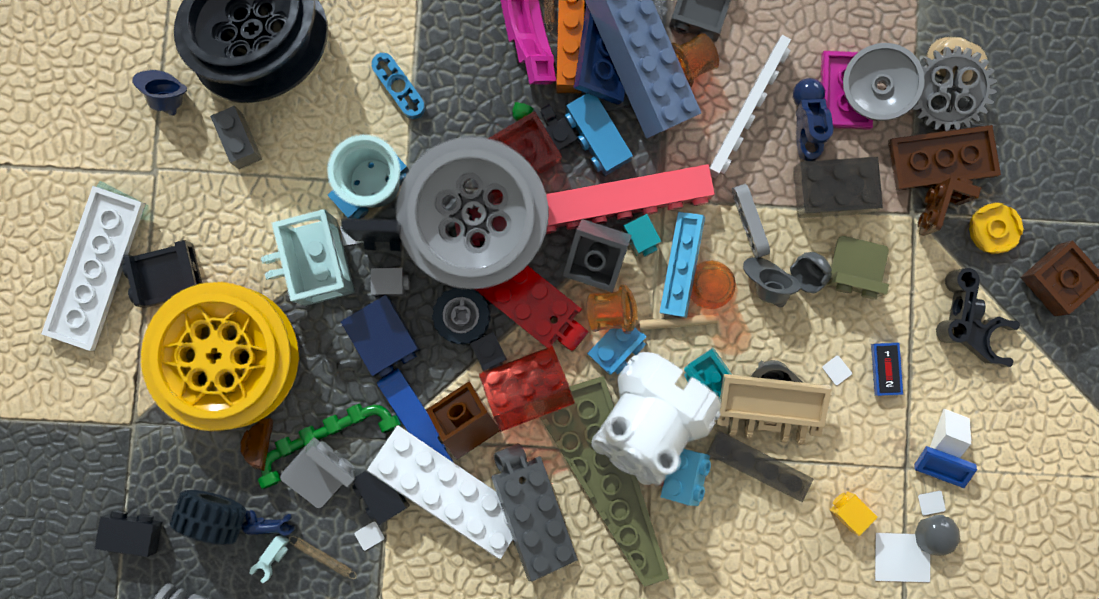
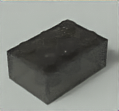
[793,157,883,218]

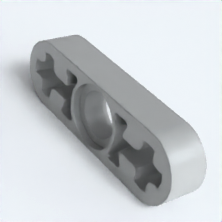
[732,184,770,258]

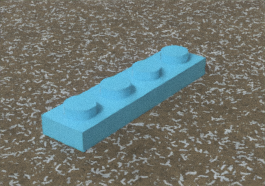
[659,212,705,318]

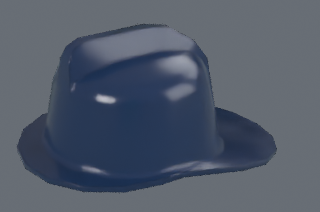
[132,70,187,116]

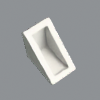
[930,409,971,458]

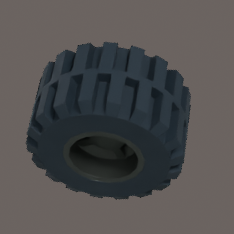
[169,490,247,545]

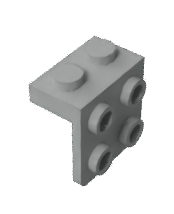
[280,437,354,508]

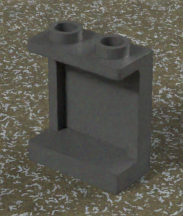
[669,0,731,42]

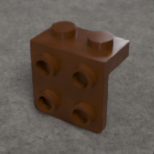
[917,178,981,236]

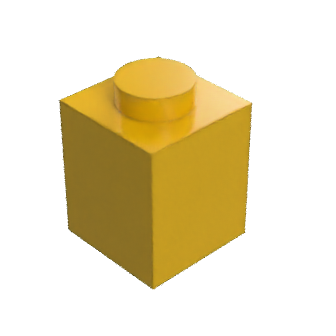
[830,492,878,536]

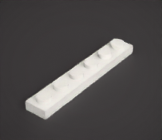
[709,35,791,178]

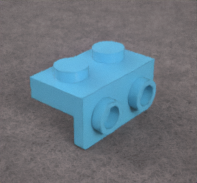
[660,449,711,506]

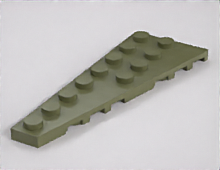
[530,376,669,587]

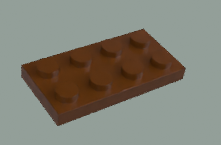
[888,125,1001,191]

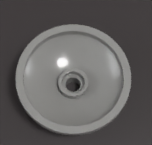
[843,43,925,121]

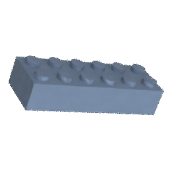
[585,0,701,139]

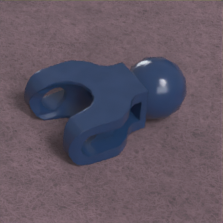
[793,78,833,162]

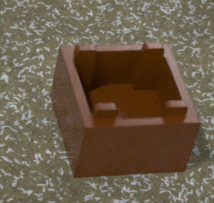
[1020,240,1099,316]

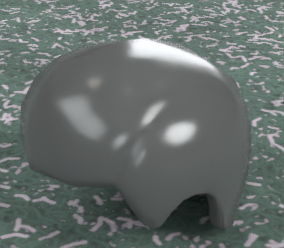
[790,252,832,293]
[915,515,961,556]

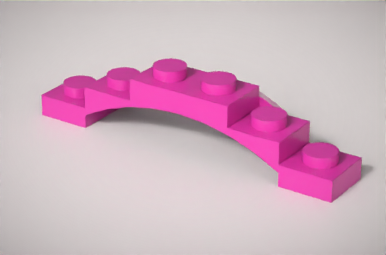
[501,0,556,84]

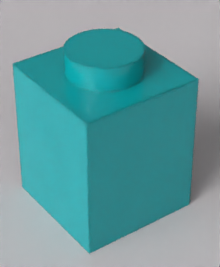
[622,214,661,257]

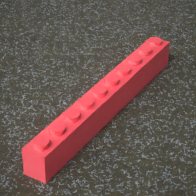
[454,164,715,247]

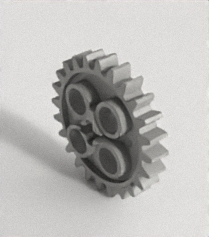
[912,46,997,131]

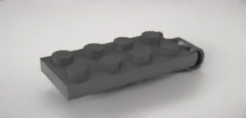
[491,443,578,582]

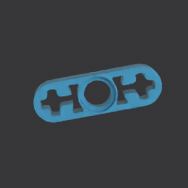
[371,53,425,119]

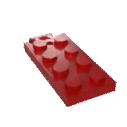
[474,265,589,352]

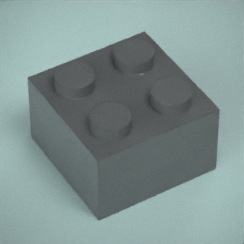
[563,219,632,293]

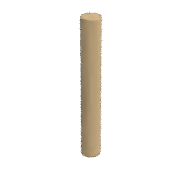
[639,314,718,331]

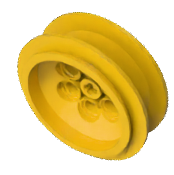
[141,282,299,431]

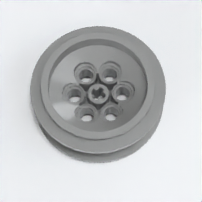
[396,137,549,289]

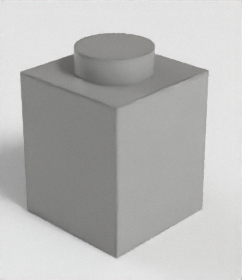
[371,268,410,297]

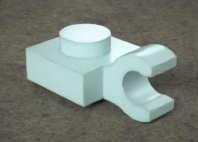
[250,534,290,583]

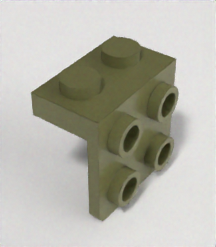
[827,236,889,300]

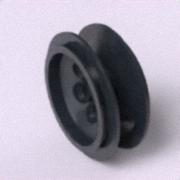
[174,0,328,103]

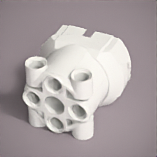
[592,352,721,485]

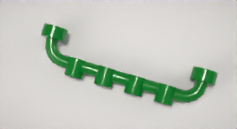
[257,404,401,490]

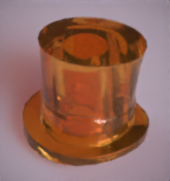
[671,33,720,87]
[691,260,736,309]
[586,285,637,334]

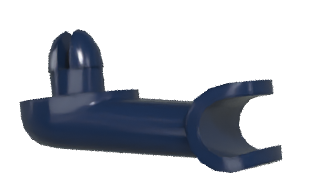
[241,510,295,536]

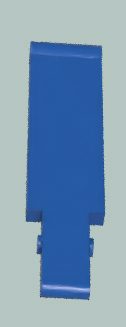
[376,368,454,463]

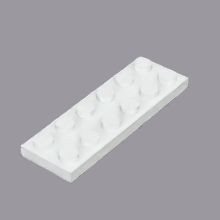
[41,186,145,351]
[366,425,513,559]

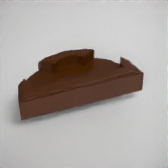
[241,418,274,471]

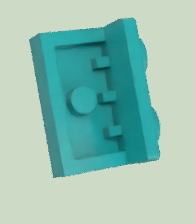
[684,348,732,400]

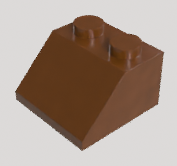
[426,381,501,460]

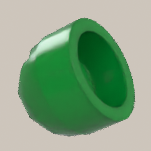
[512,102,534,123]

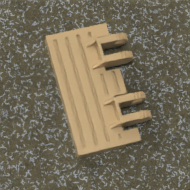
[716,374,832,445]

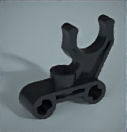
[936,268,1020,367]

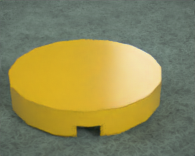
[969,203,1024,254]

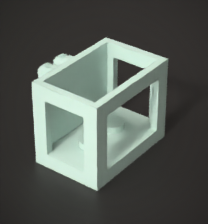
[261,209,355,306]

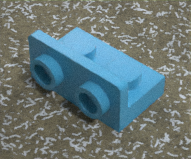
[587,316,647,375]

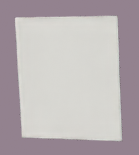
[875,533,930,582]

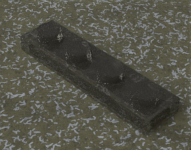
[706,431,814,503]

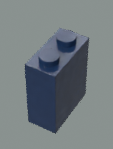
[340,295,421,378]

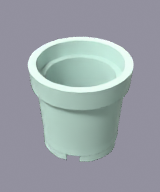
[328,135,400,208]

